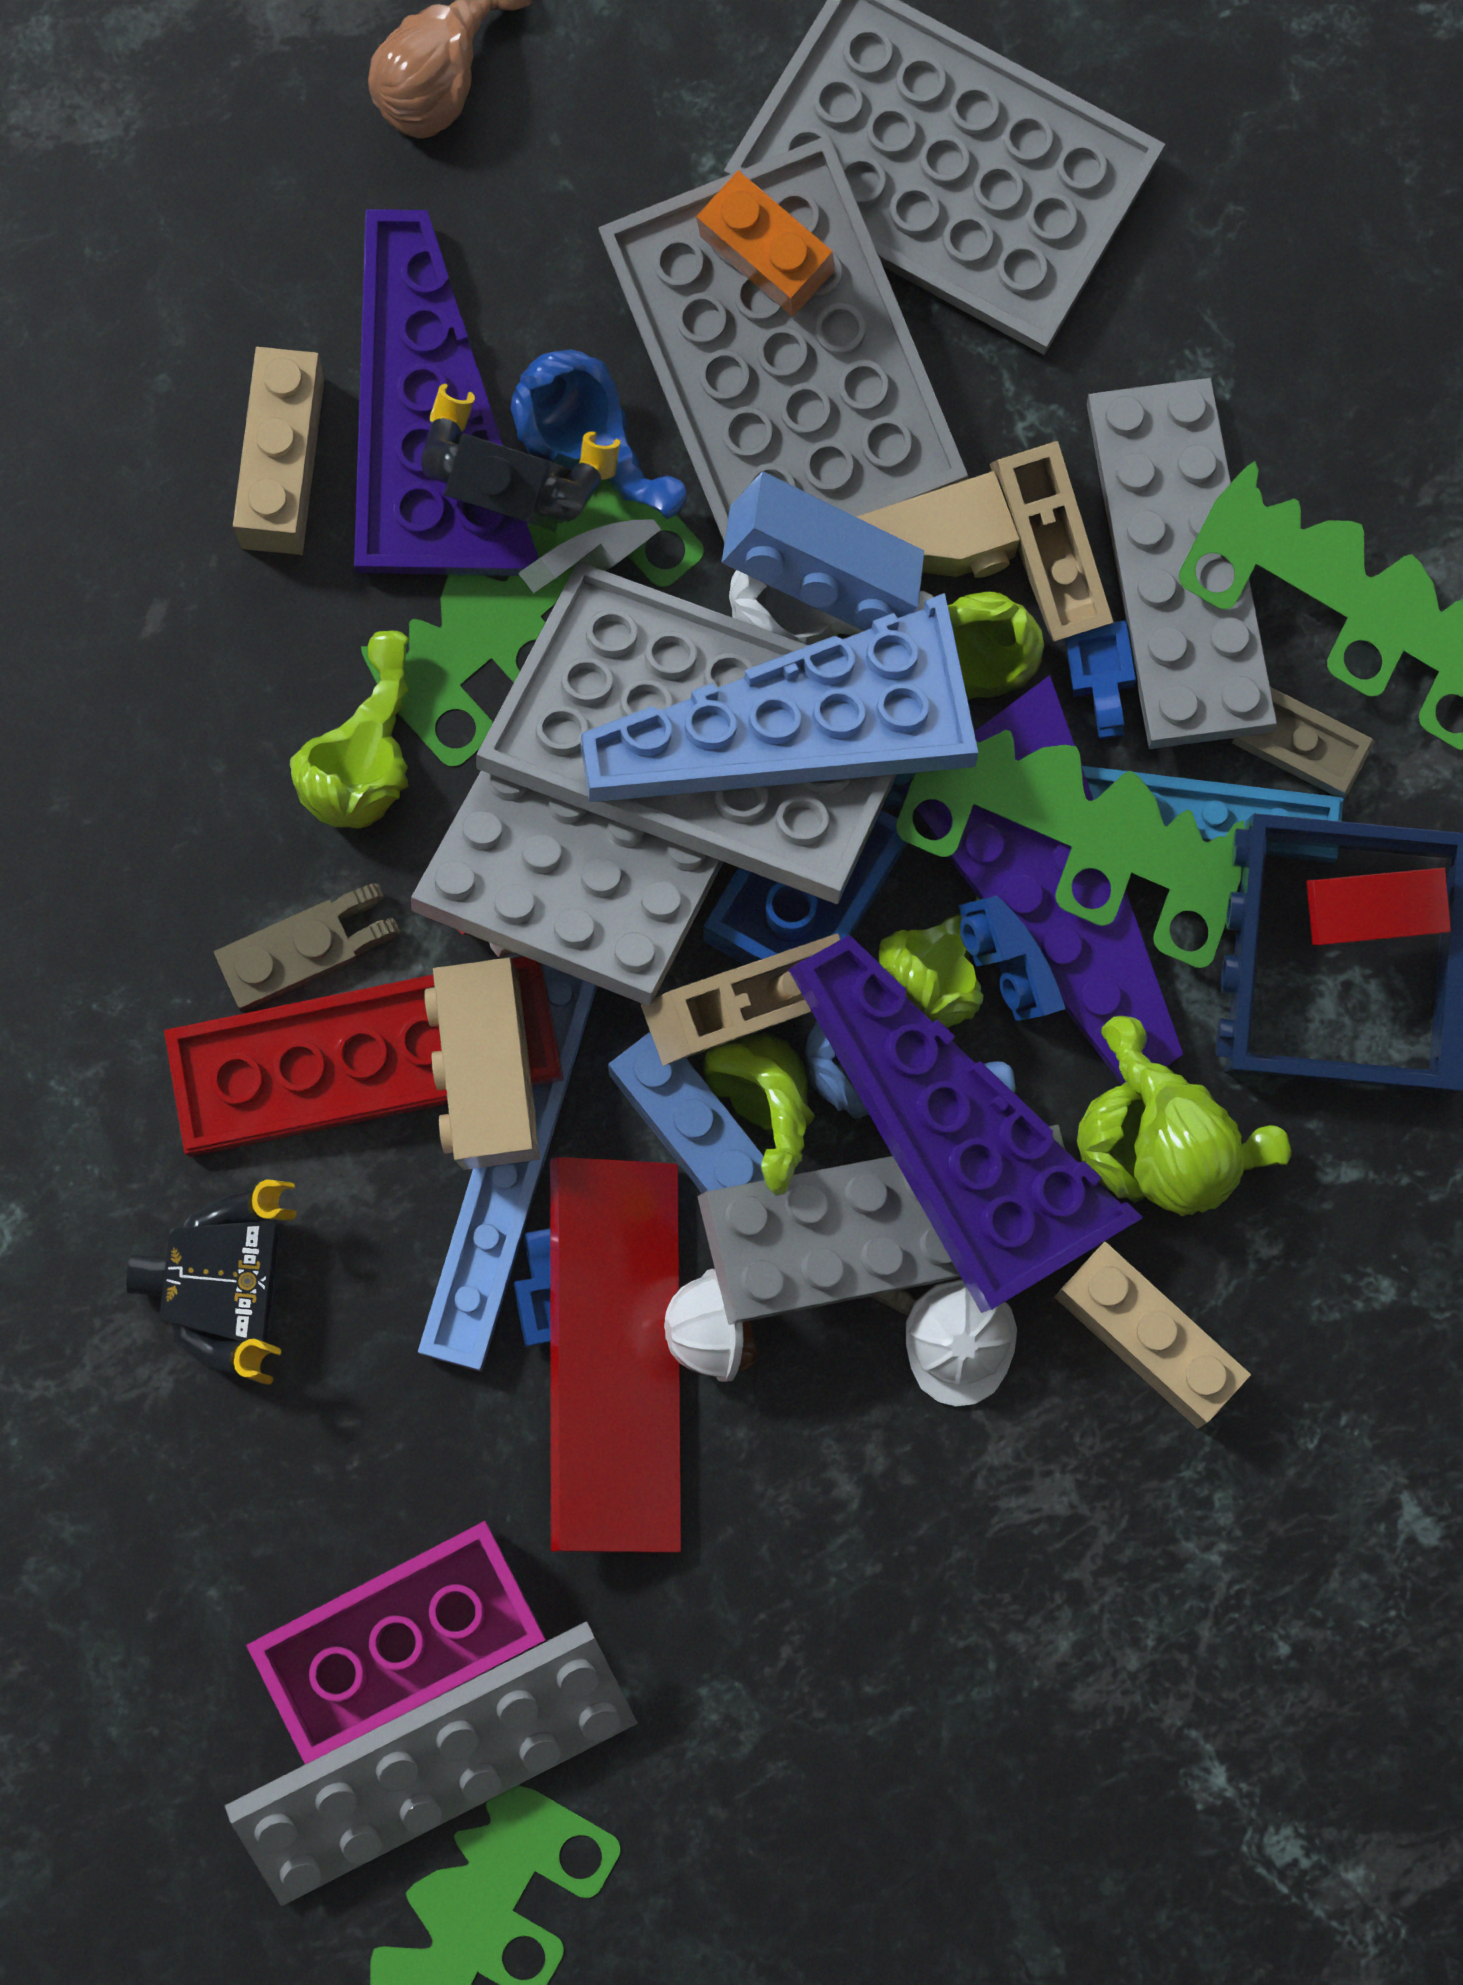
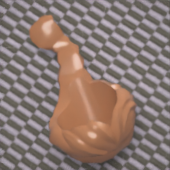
[368,0,532,139]

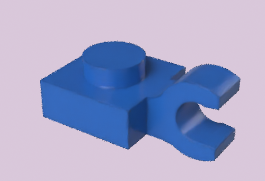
[1064,621,1136,740]
[513,1229,550,1347]

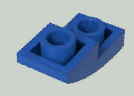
[958,895,1066,1021]

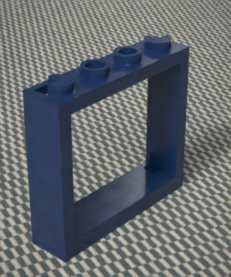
[1215,813,1463,1094]

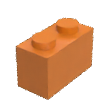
[696,170,834,317]

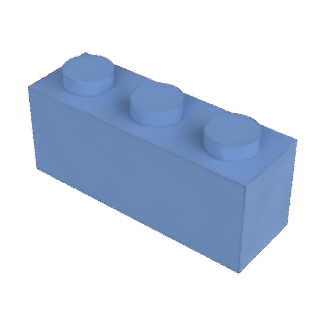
[722,471,924,631]
[608,1032,764,1194]

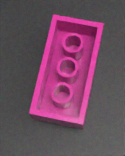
[246,1521,547,1764]

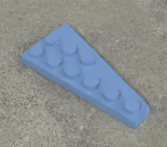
[581,593,978,802]

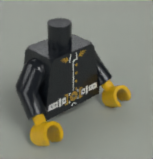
[421,384,620,532]
[126,1179,297,1385]

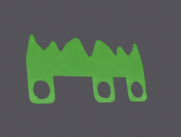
[1179,462,1463,750]
[361,479,703,766]
[896,730,1245,968]
[370,1785,620,1985]

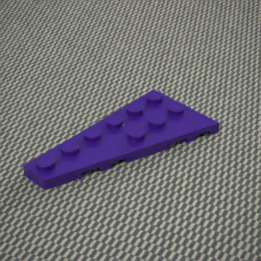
[354,209,539,576]
[897,675,1183,1085]
[788,935,1143,1313]

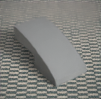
[519,519,661,593]

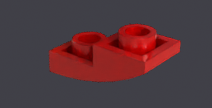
[1307,867,1451,945]

